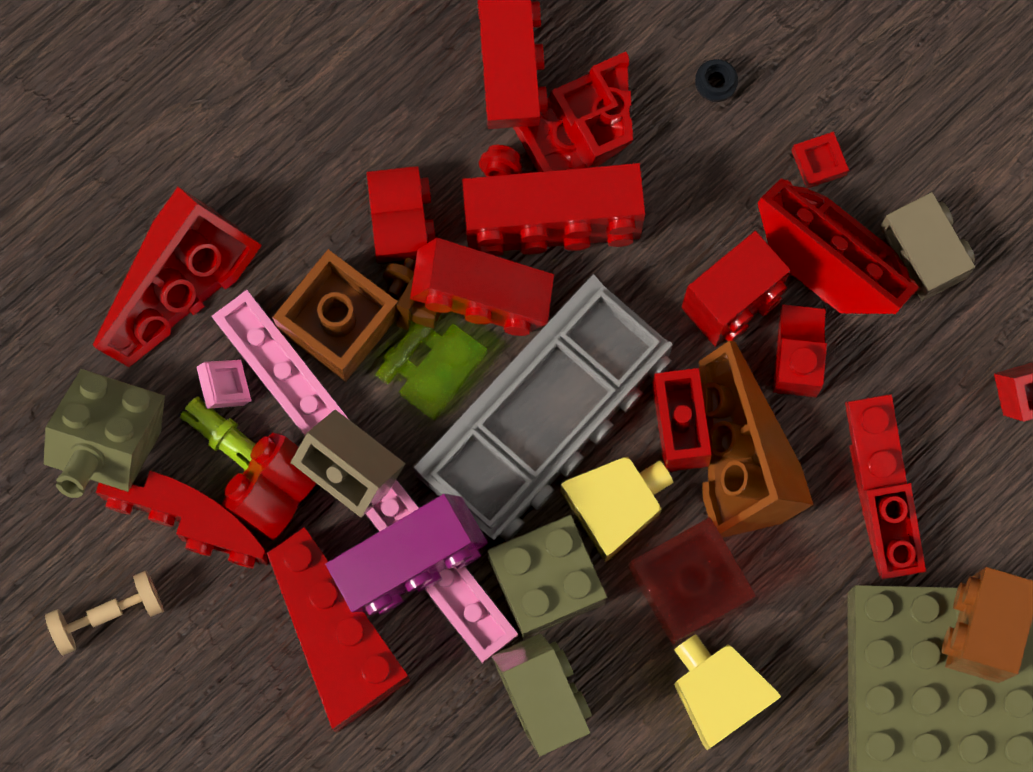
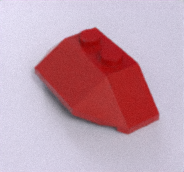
[757,178,919,314]

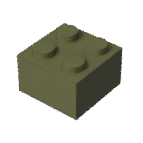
[487,515,607,639]
[491,633,592,757]

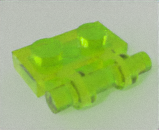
[375,315,488,421]

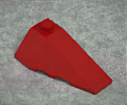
[93,187,262,367]

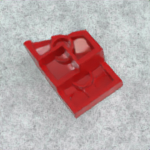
[513,52,633,172]

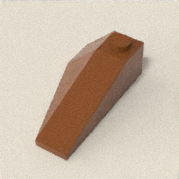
[699,341,813,538]

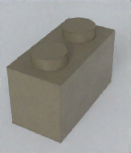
[880,192,975,301]
[291,409,405,518]

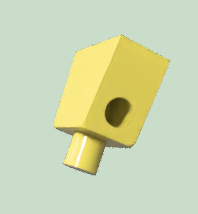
[560,457,673,562]
[674,634,781,750]

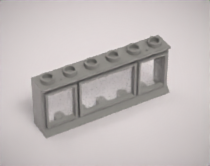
[414,274,673,546]

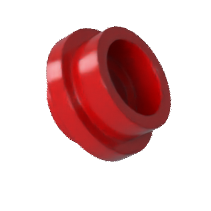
[479,144,522,177]

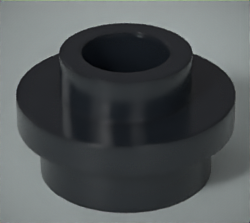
[695,59,738,102]

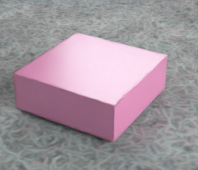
[197,360,251,409]

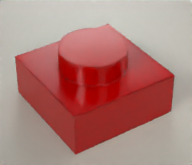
[791,131,849,189]

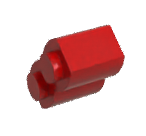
[366,166,435,263]
[222,432,316,540]

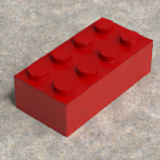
[462,163,645,257]

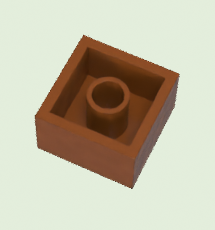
[272,249,400,382]
[942,567,1033,683]

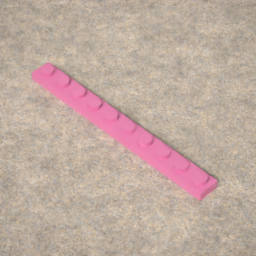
[212,290,518,664]

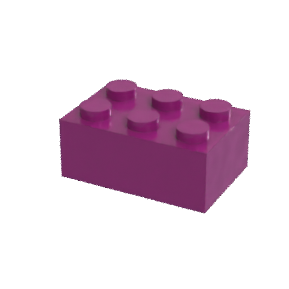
[325,494,488,616]

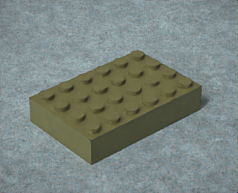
[848,585,1033,772]

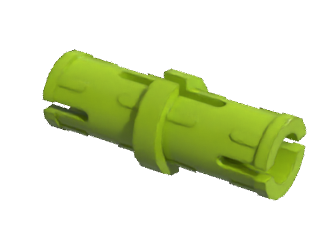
[180,396,255,471]

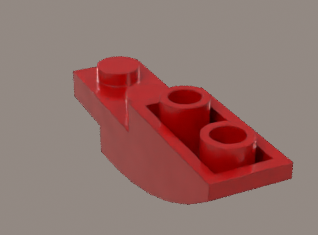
[845,394,926,580]
[96,471,269,569]

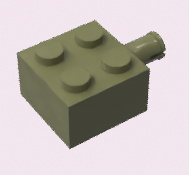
[43,369,165,498]

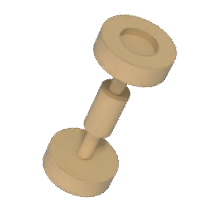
[45,570,164,656]

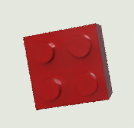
[681,230,791,347]

